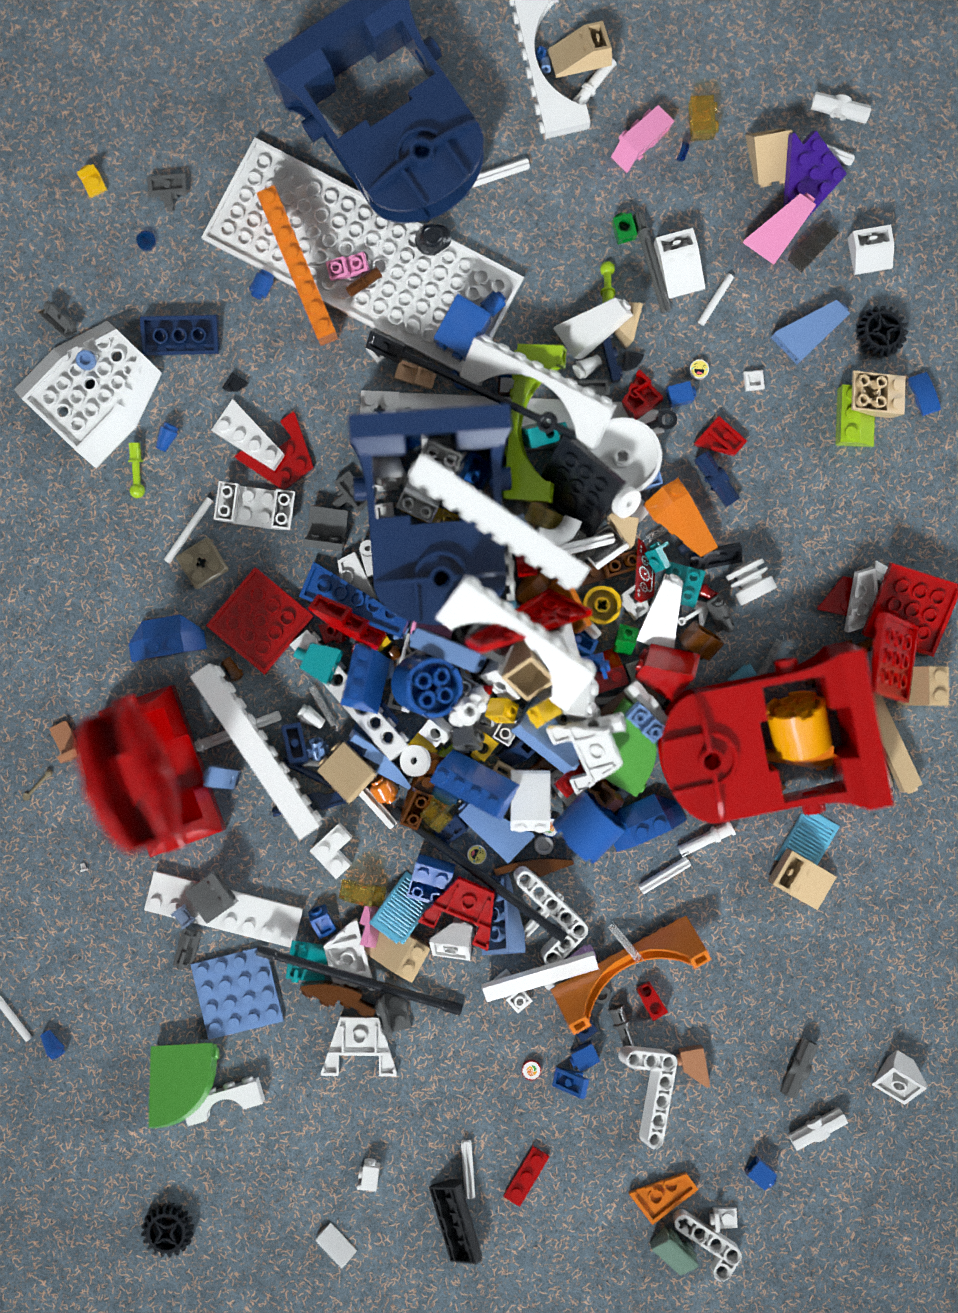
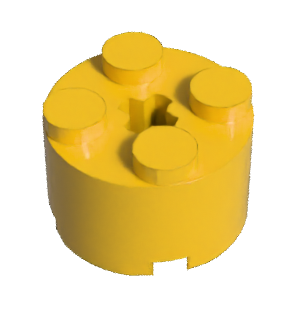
[582,586,621,625]

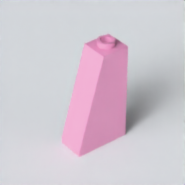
[743,193,816,264]

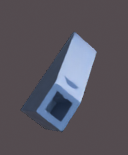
[203,764,241,790]

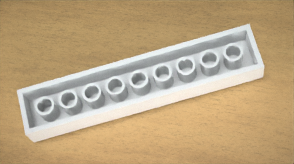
[407,454,590,590]
[190,663,322,839]

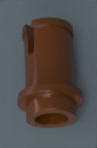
[221,657,244,682]

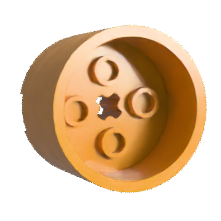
[766,691,832,761]

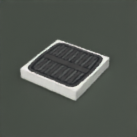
[581,525,629,570]

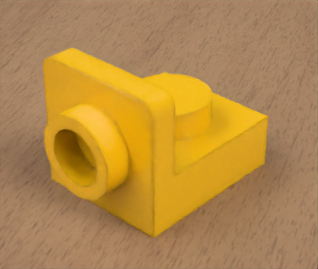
[77,164,107,198]

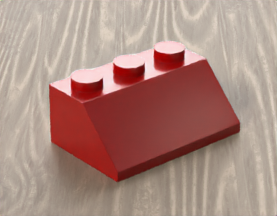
[593,648,629,694]

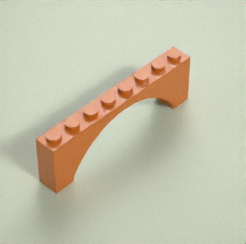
[256,185,338,346]
[550,916,711,1035]

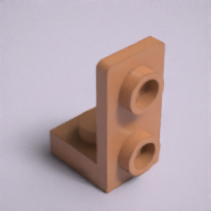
[49,721,77,764]

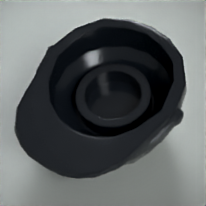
[415,224,451,256]

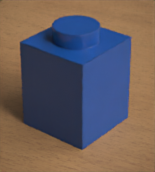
[666,381,696,408]
[569,1040,601,1072]
[744,1155,777,1191]

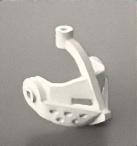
[678,601,709,626]

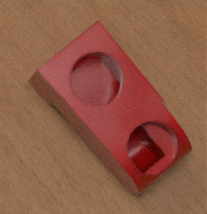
[636,981,668,1021]

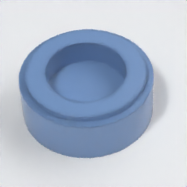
[76,350,97,371]

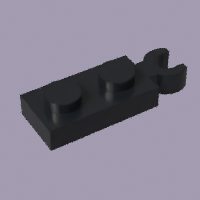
[689,542,742,569]

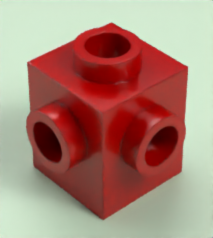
[318,623,347,644]

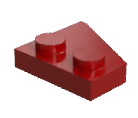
[694,416,747,456]
[817,576,853,616]

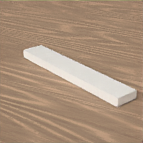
[481,951,598,1002]

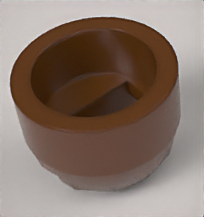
[385,643,402,660]

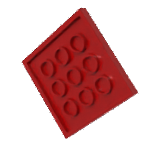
[861,562,958,657]
[206,567,314,675]
[870,613,919,703]

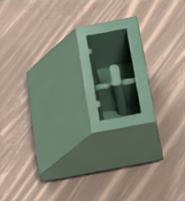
[650,1226,699,1276]

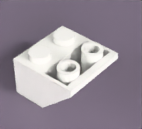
[847,225,894,275]

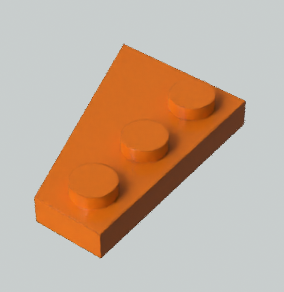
[628,1172,699,1225]

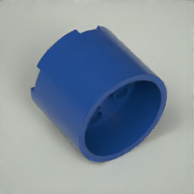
[391,654,463,718]
[552,789,627,864]

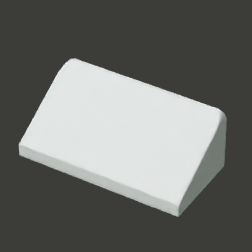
[315,1222,357,1268]

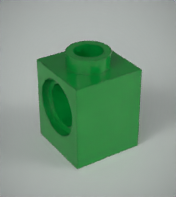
[611,212,638,245]
[612,624,639,656]

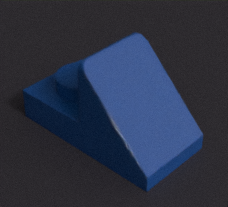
[552,1067,589,1099]

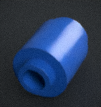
[249,269,274,300]
[479,291,506,318]
[431,785,460,807]

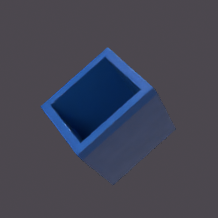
[434,294,491,362]

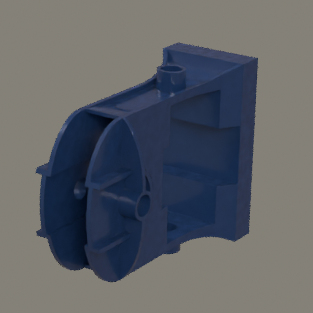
[263,0,484,224]
[348,404,512,625]

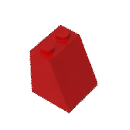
[634,643,700,702]

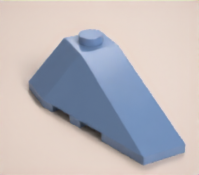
[482,874,526,955]

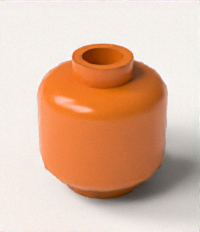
[370,775,398,804]

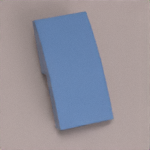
[624,701,664,743]

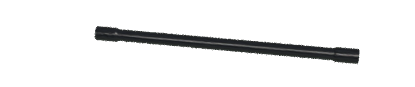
[391,806,568,943]
[256,944,463,1016]

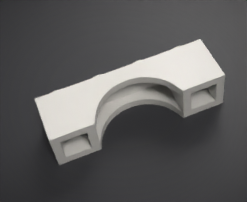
[186,1076,265,1126]

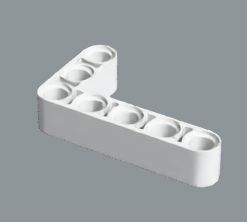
[514,866,588,965]
[619,1046,677,1149]

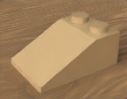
[365,931,431,983]

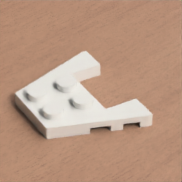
[546,725,624,795]
[321,1016,397,1076]

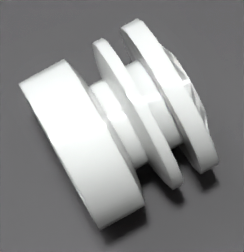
[726,558,777,605]

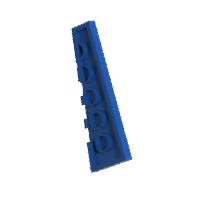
[299,562,410,639]

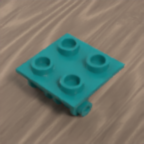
[665,561,706,608]
[286,940,327,983]

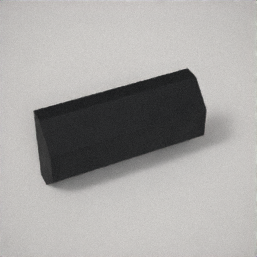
[429,1179,482,1264]

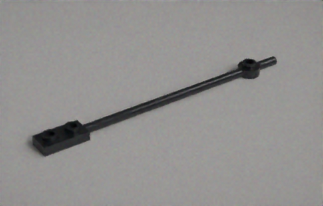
[366,329,575,438]

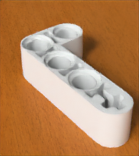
[673,1209,741,1281]

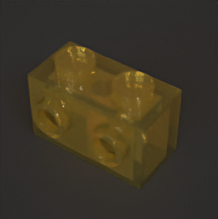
[688,95,719,141]

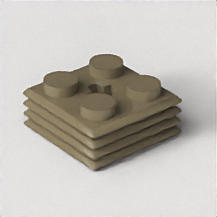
[176,537,229,589]

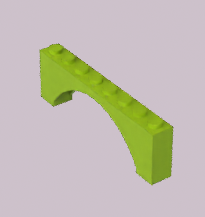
[501,344,567,503]

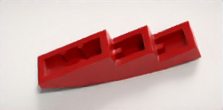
[308,594,386,650]

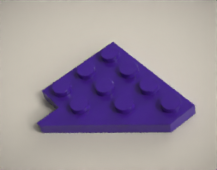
[783,131,847,221]

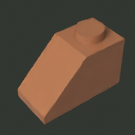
[676,1044,710,1088]

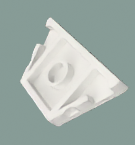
[323,918,374,991]

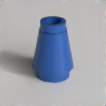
[155,422,179,452]
[40,1030,65,1061]

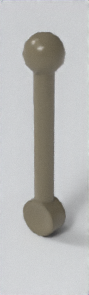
[23,769,53,801]

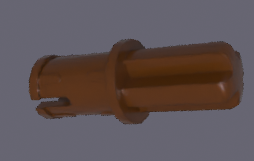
[346,267,383,297]

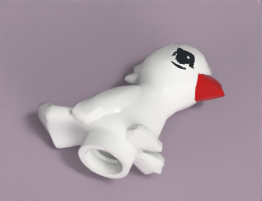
[449,685,493,727]

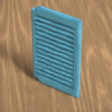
[775,812,840,865]
[369,871,431,944]

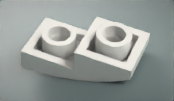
[492,969,532,1013]

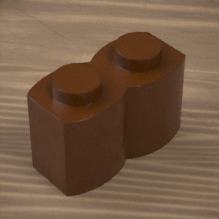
[679,621,724,661]
[586,778,624,812]

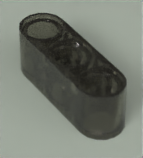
[788,219,839,273]

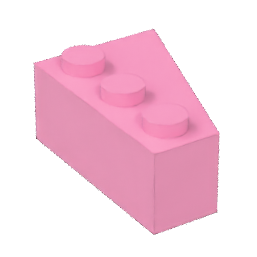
[611,105,674,173]

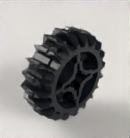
[855,305,908,358]
[141,1202,194,1258]

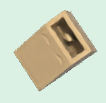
[548,21,612,78]
[851,371,906,418]
[768,848,837,910]

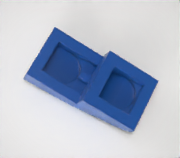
[908,372,941,416]

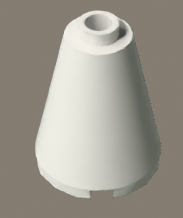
[372,457,408,491]

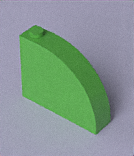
[605,697,656,797]
[148,1043,220,1128]

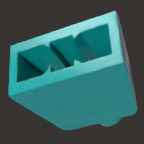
[522,420,567,448]
[294,643,344,686]

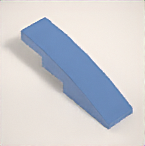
[349,729,411,789]

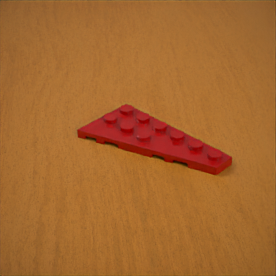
[466,588,592,653]

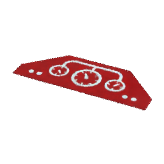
[634,538,655,603]

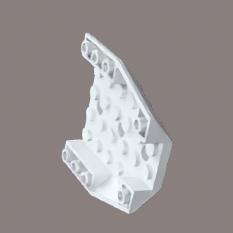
[14,321,162,469]

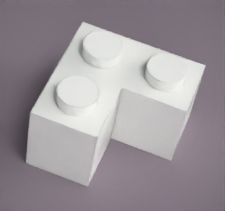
[563,678,601,726]
[310,823,353,879]

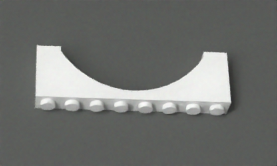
[509,0,590,139]
[459,335,616,450]
[436,576,596,711]

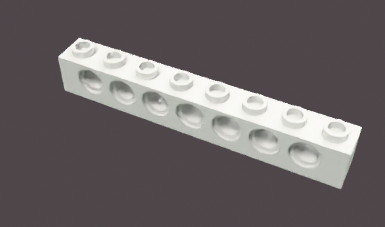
[290,630,409,761]

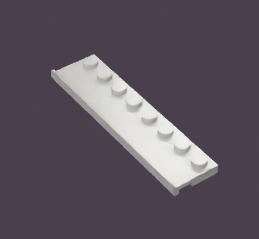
[144,871,304,948]

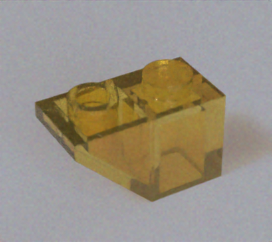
[524,501,564,529]

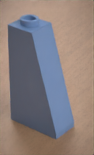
[771,300,850,364]
[409,627,487,672]
[511,697,580,774]
[458,801,535,863]

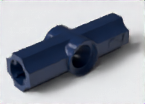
[694,451,740,508]

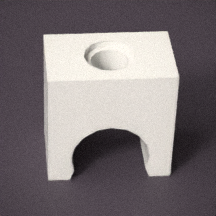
[480,645,521,701]

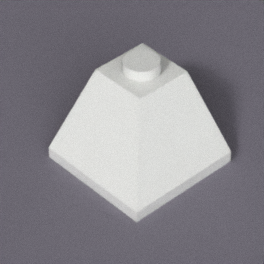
[430,922,473,961]
[872,1050,927,1105]

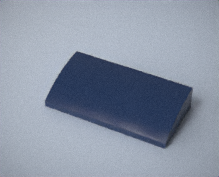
[140,315,219,356]

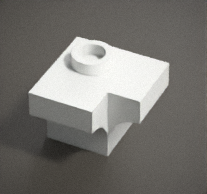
[620,585,650,621]

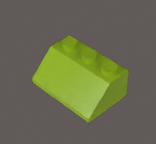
[835,384,875,447]

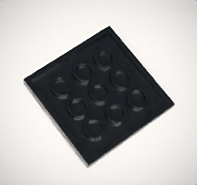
[541,434,627,538]

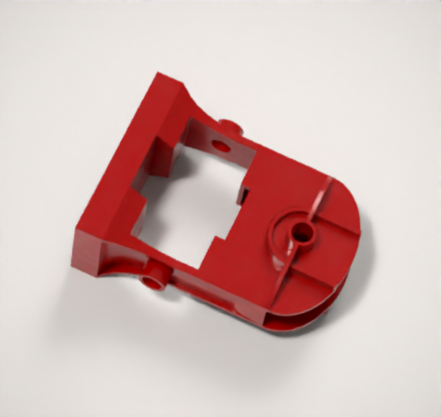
[658,641,894,823]
[75,685,226,857]

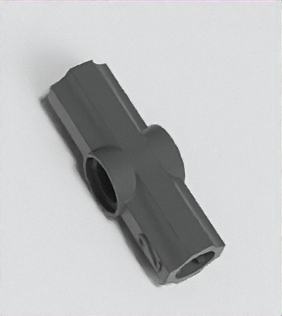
[780,1038,819,1099]

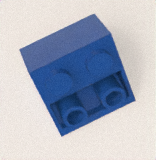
[406,853,456,904]

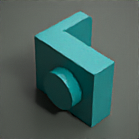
[645,541,671,573]

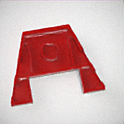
[234,412,314,490]
[418,876,494,951]

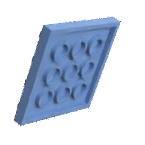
[190,945,284,1040]

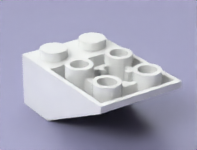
[653,228,705,299]

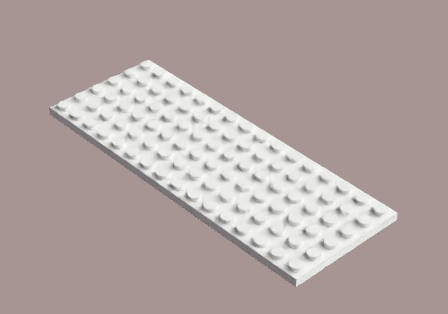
[201,137,524,373]

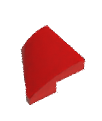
[622,370,663,420]

